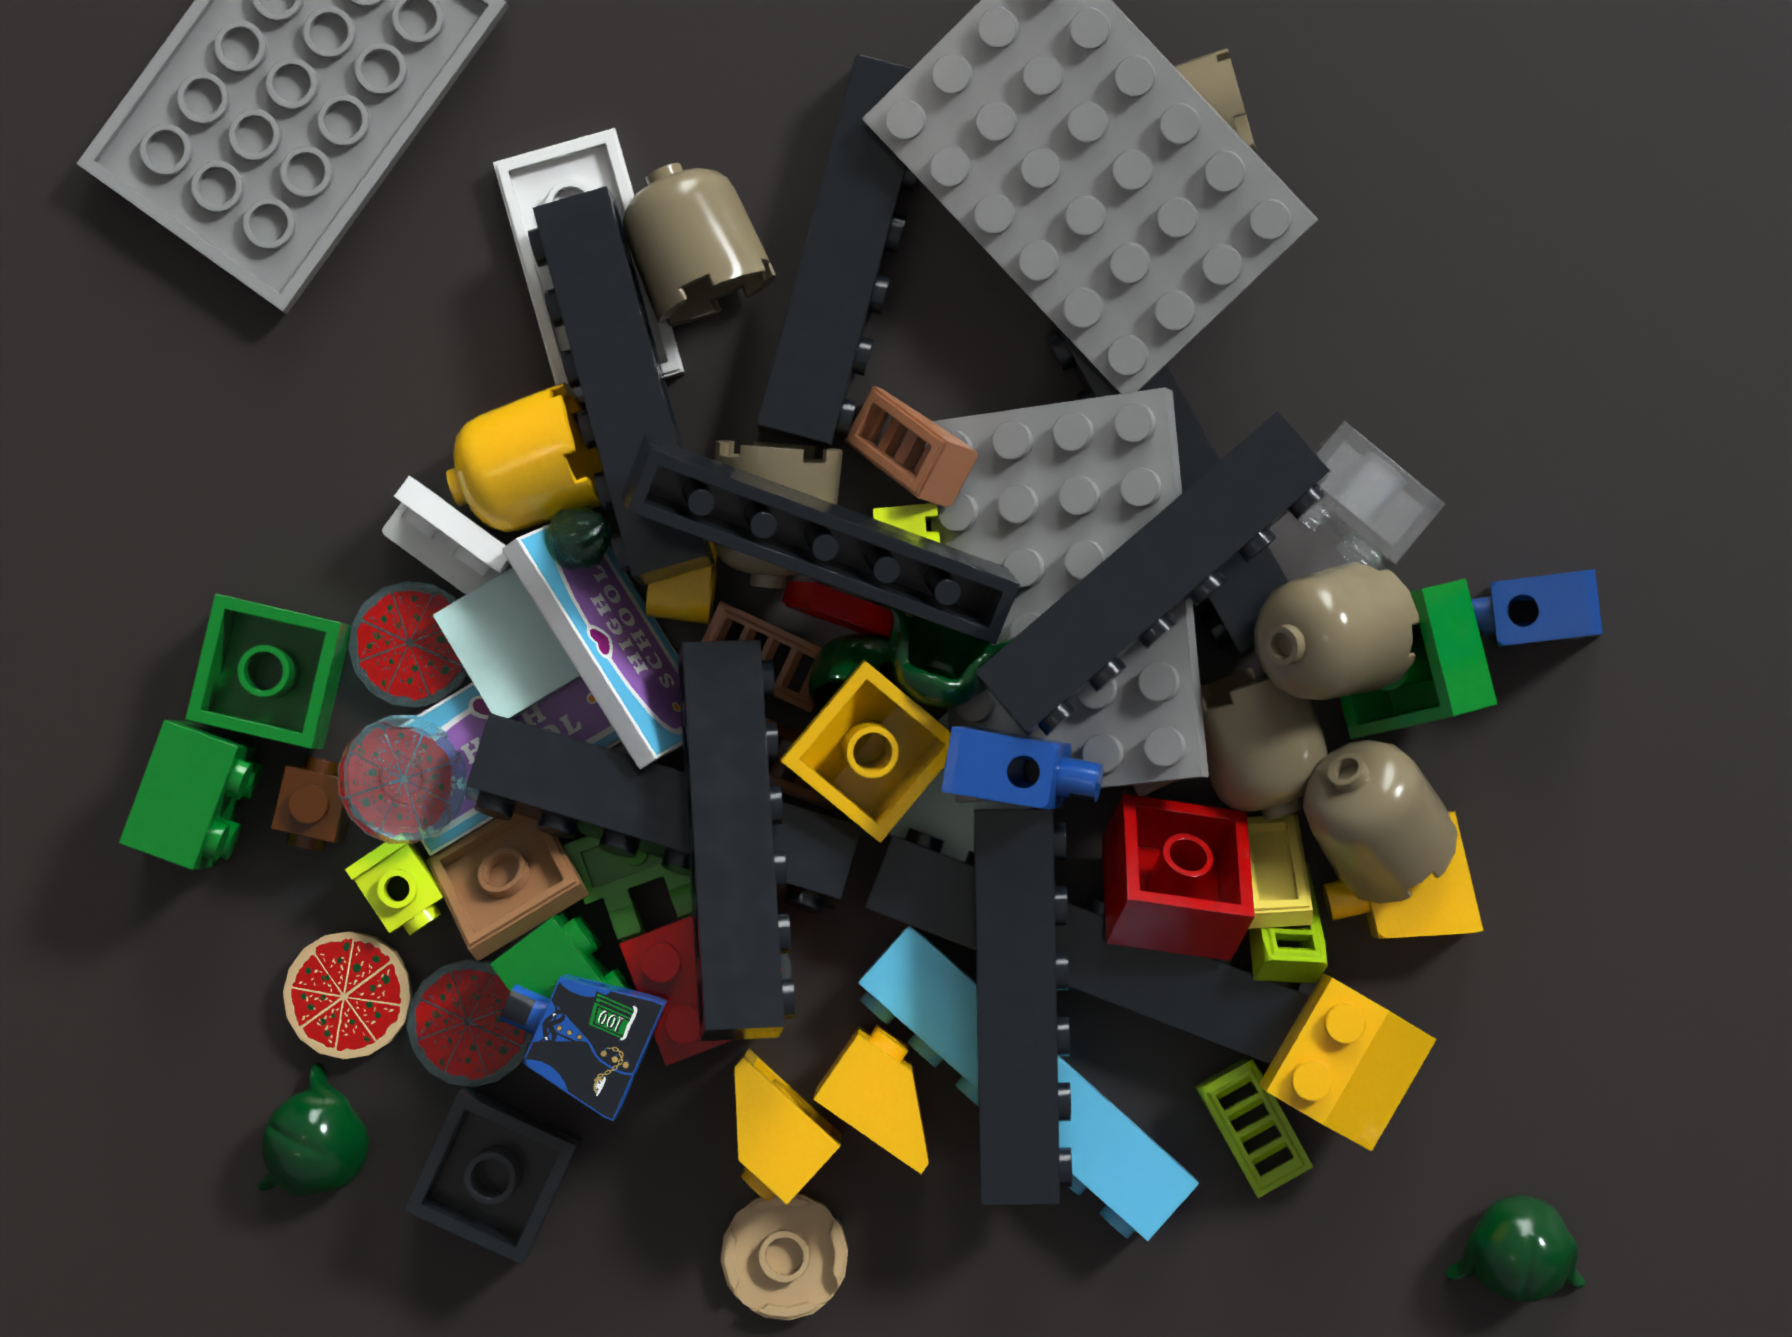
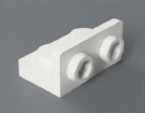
[382,476,512,594]

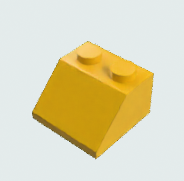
[780,659,951,843]
[1258,973,1437,1152]
[813,1025,929,1174]
[734,1048,842,1205]

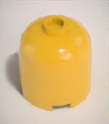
[446,382,603,533]

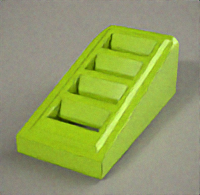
[1249,862,1328,983]
[1195,1056,1313,1198]

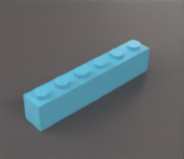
[858,924,1199,1241]

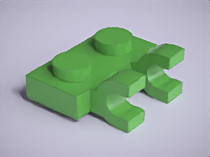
[564,836,692,942]

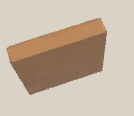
[426,813,589,961]

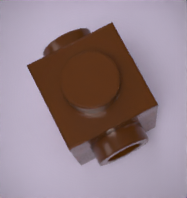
[271,756,357,852]

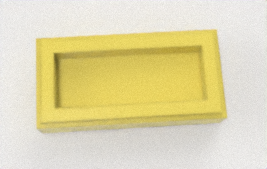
[1247,814,1313,929]

